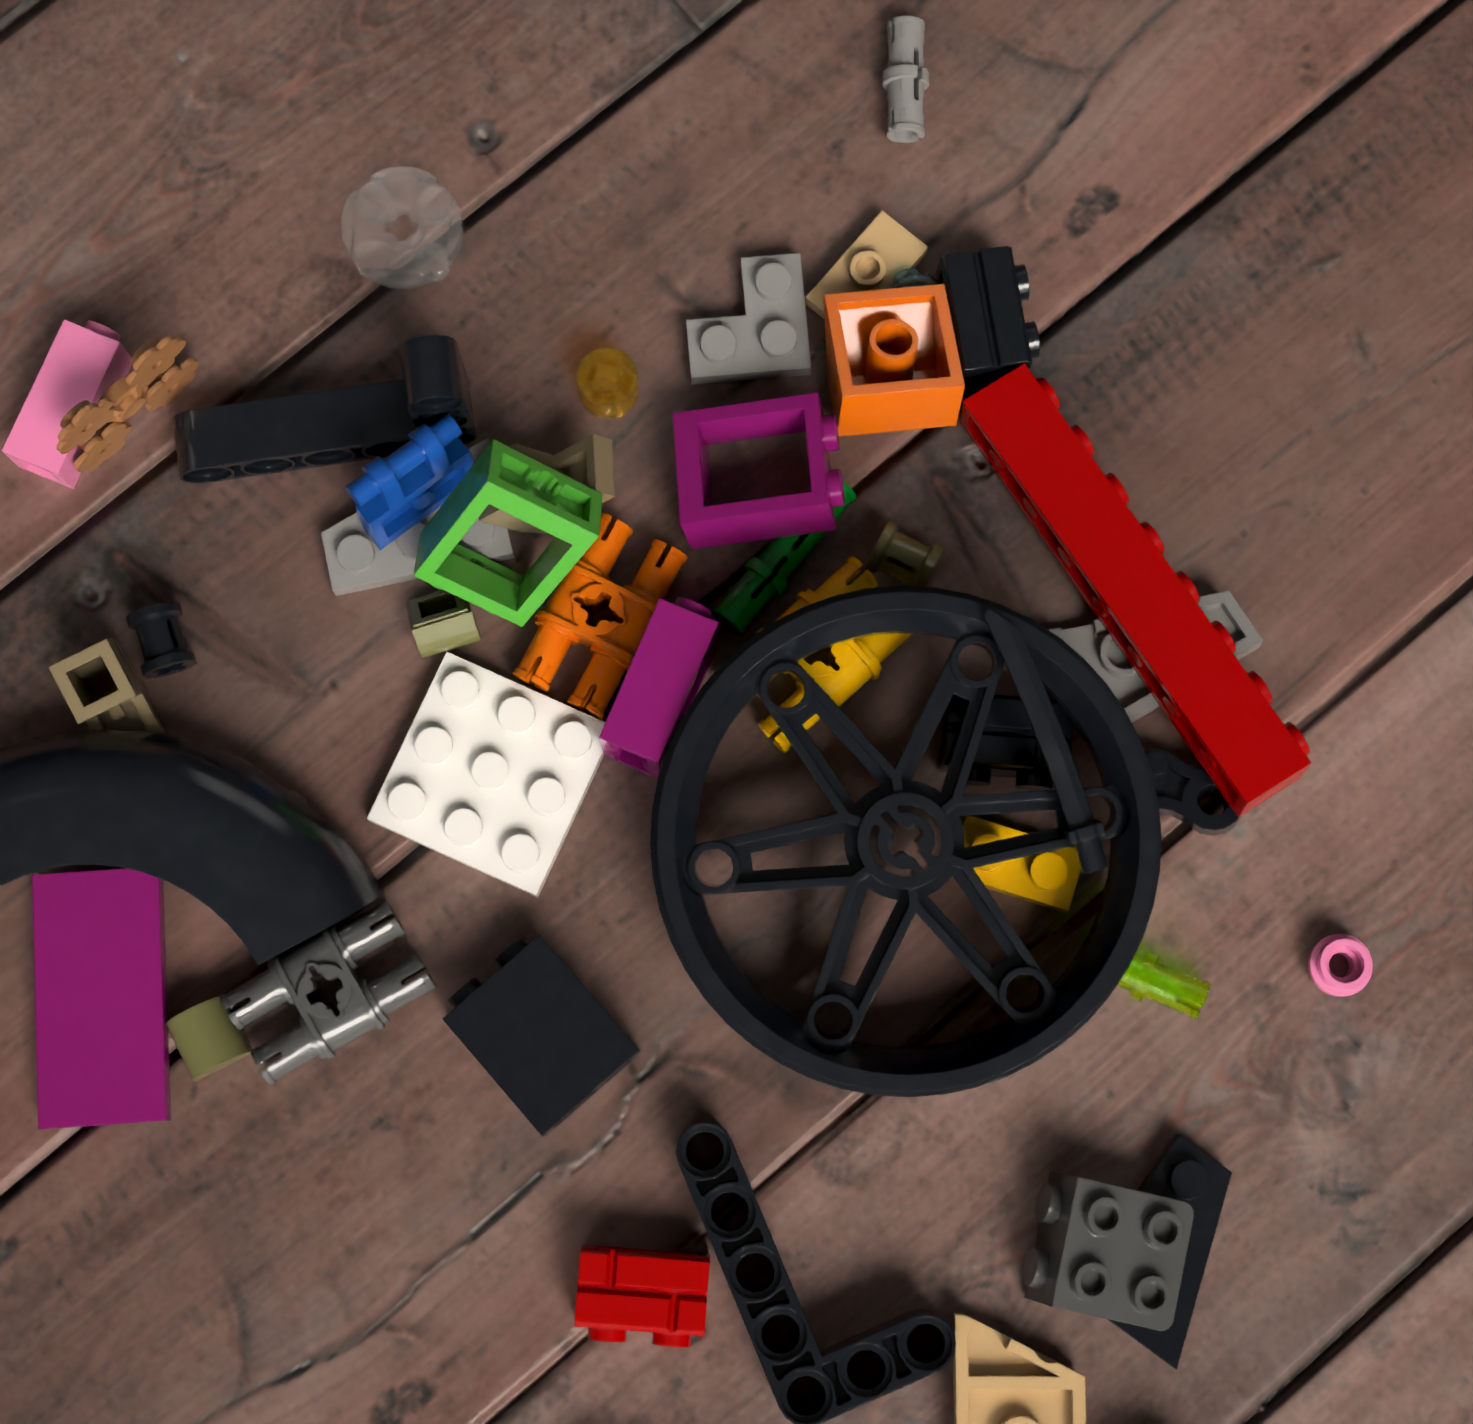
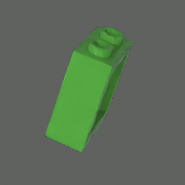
[413,439,603,627]

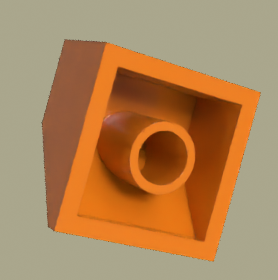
[823,284,965,437]

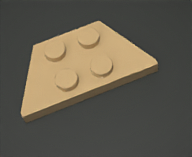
[953,1313,1086,1424]

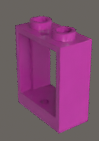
[672,392,845,549]
[599,597,718,779]

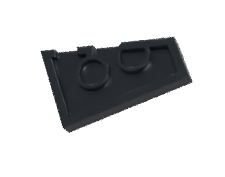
[1107,1134,1232,1370]

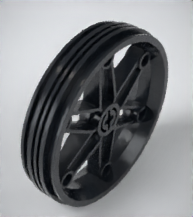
[650,586,1162,1097]

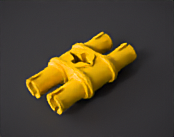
[756,556,912,753]

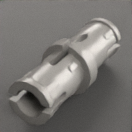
[882,16,929,143]

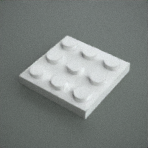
[367,651,605,897]

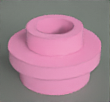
[1308,934,1373,997]

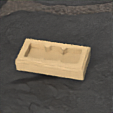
[805,210,928,319]

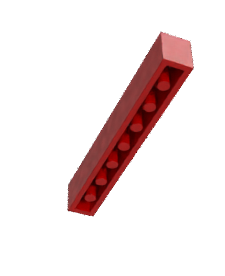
[961,363,1311,818]

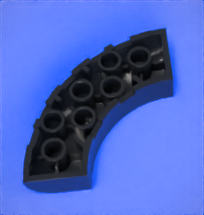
[0,729,385,965]

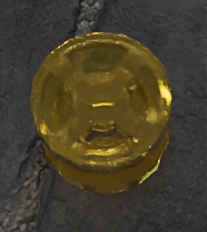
[577,347,639,419]

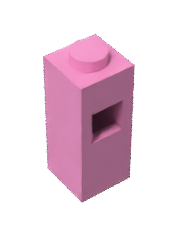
[2,319,132,489]

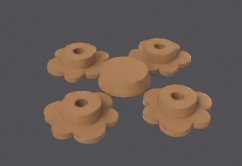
[56,335,199,472]

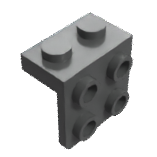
[1022,1171,1194,1331]

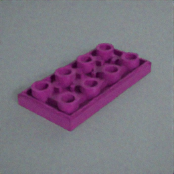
[32,868,171,1130]

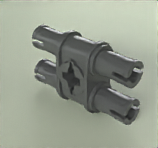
[219,899,437,1085]

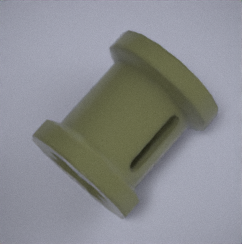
[865,520,945,587]

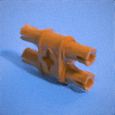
[512,512,688,720]

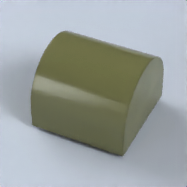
[406,590,482,659]
[166,996,252,1082]

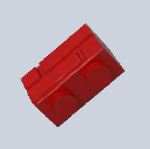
[574,1244,710,1347]

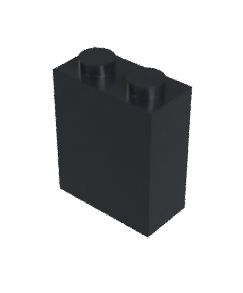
[443,935,642,1136]

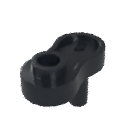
[1144,748,1241,836]

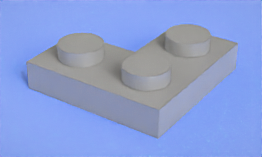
[686,253,811,385]

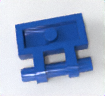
[345,414,474,550]

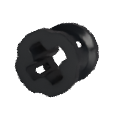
[126,602,197,679]

